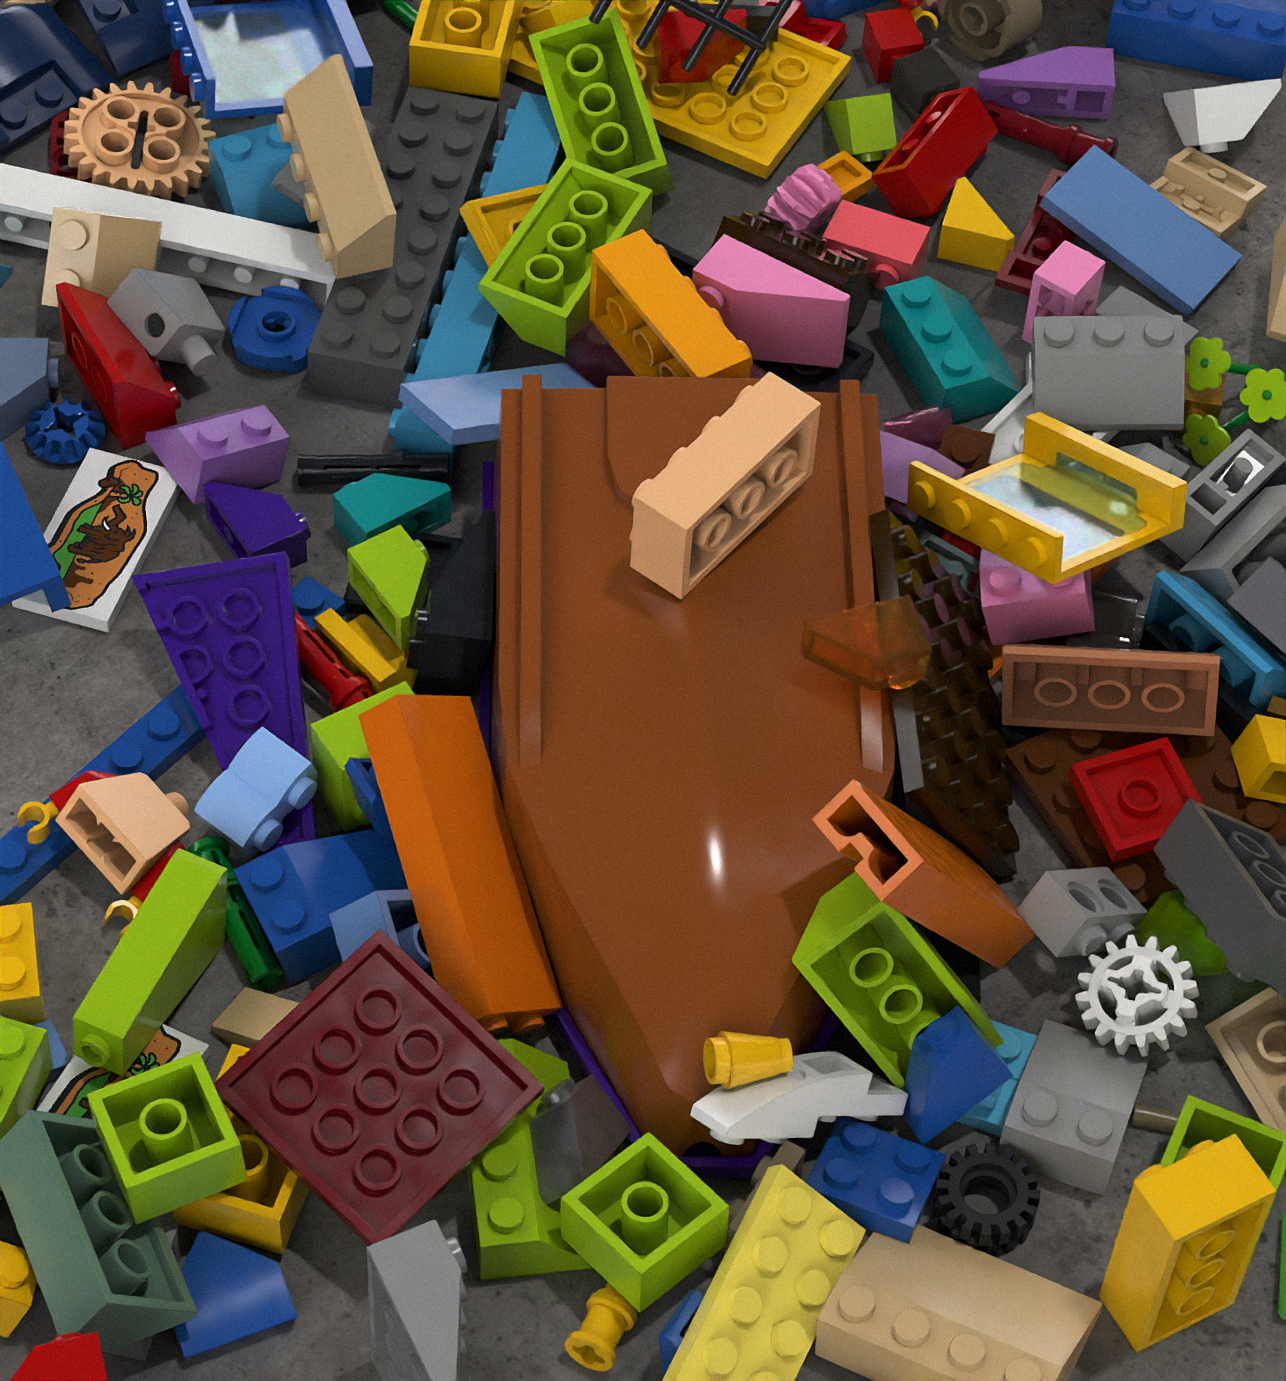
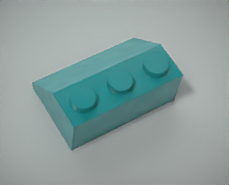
[879,276,1022,428]

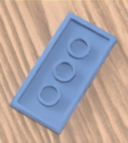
[1039,144,1243,318]
[398,362,597,446]

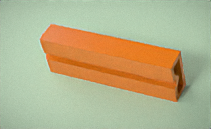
[358,694,563,1035]
[812,779,1036,969]

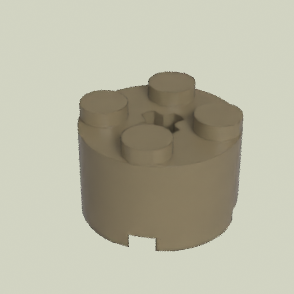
[939,0,1042,61]

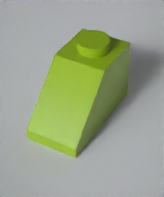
[824,93,897,163]
[347,525,431,651]

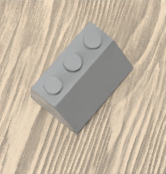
[1031,315,1185,431]
[1178,485,1286,648]

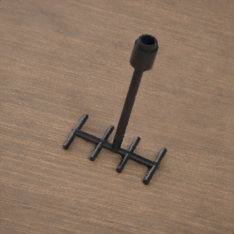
[589,0,793,96]

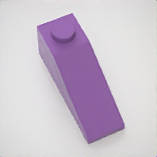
[976,46,1115,119]

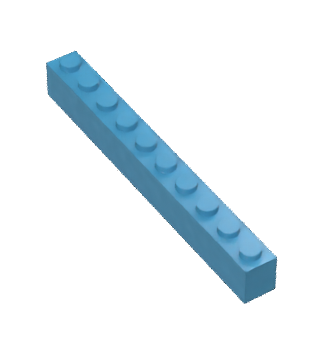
[388,92,566,471]

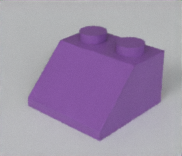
[145,405,290,505]

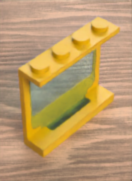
[907,411,1187,585]

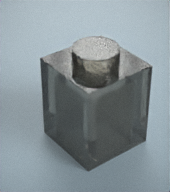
[889,46,961,123]

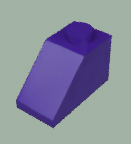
[203,481,311,569]

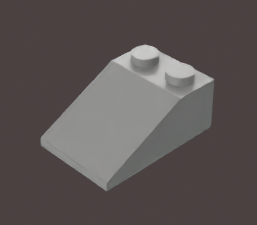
[997,1019,1151,1196]

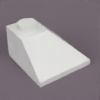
[1163,78,1282,153]

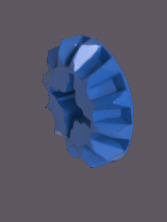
[25,396,106,464]

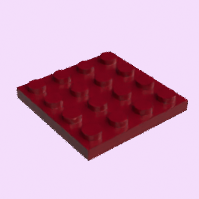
[213,929,545,1246]

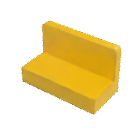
[314,608,416,695]

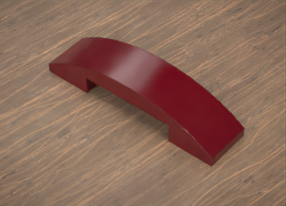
[994,168,1076,297]

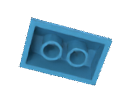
[207,123,317,229]
[1140,570,1286,715]

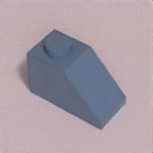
[0,338,61,442]

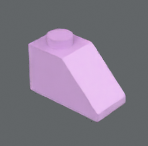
[880,430,965,523]

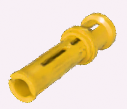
[564,1282,638,1372]

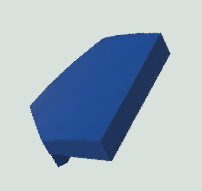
[172,1230,298,1361]

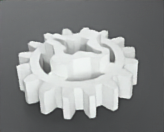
[1075,935,1200,1057]

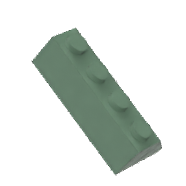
[0,1109,198,1352]

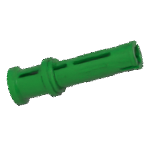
[185,836,284,991]

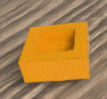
[817,150,875,207]

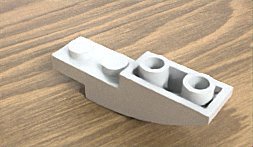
[690,1051,908,1145]

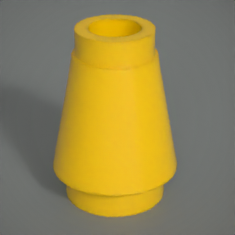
[703,1031,793,1089]

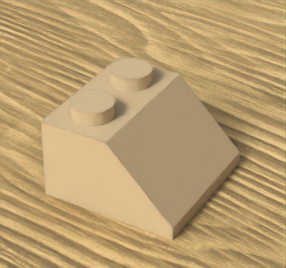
[41,207,162,307]

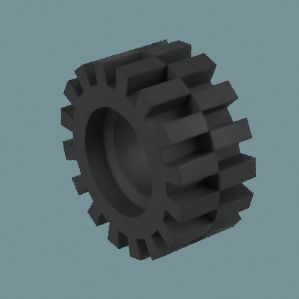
[932,1143,1040,1257]

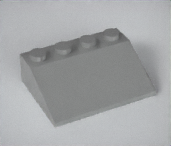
[366,1219,467,1381]

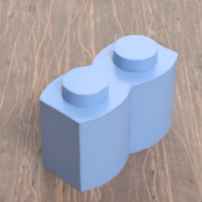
[193,727,319,858]

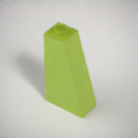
[73,848,227,1076]

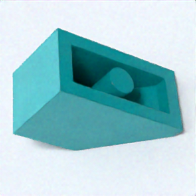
[333,473,451,547]

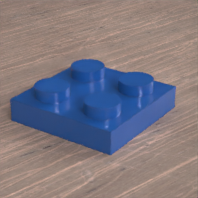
[806,1116,947,1244]

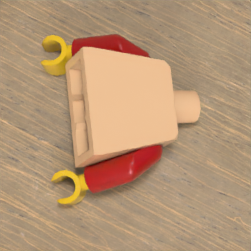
[17,770,190,941]

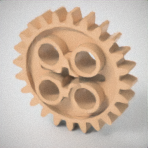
[63,81,216,201]

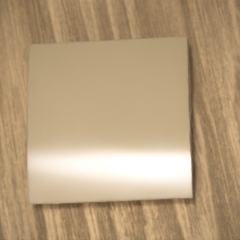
[1149,146,1268,241]

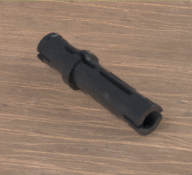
[297,449,449,486]

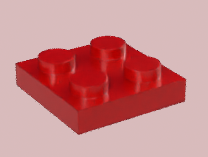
[1068,737,1204,862]

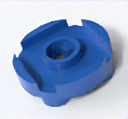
[228,286,323,374]

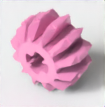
[764,163,842,233]

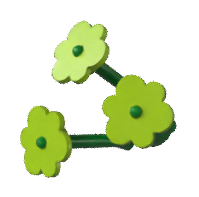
[1183,337,1286,466]

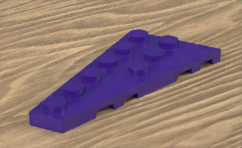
[131,551,318,855]

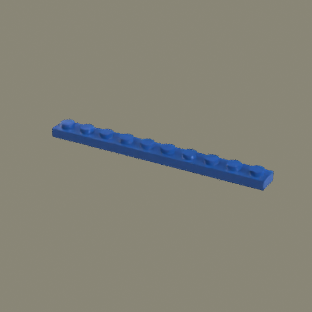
[0,575,346,906]

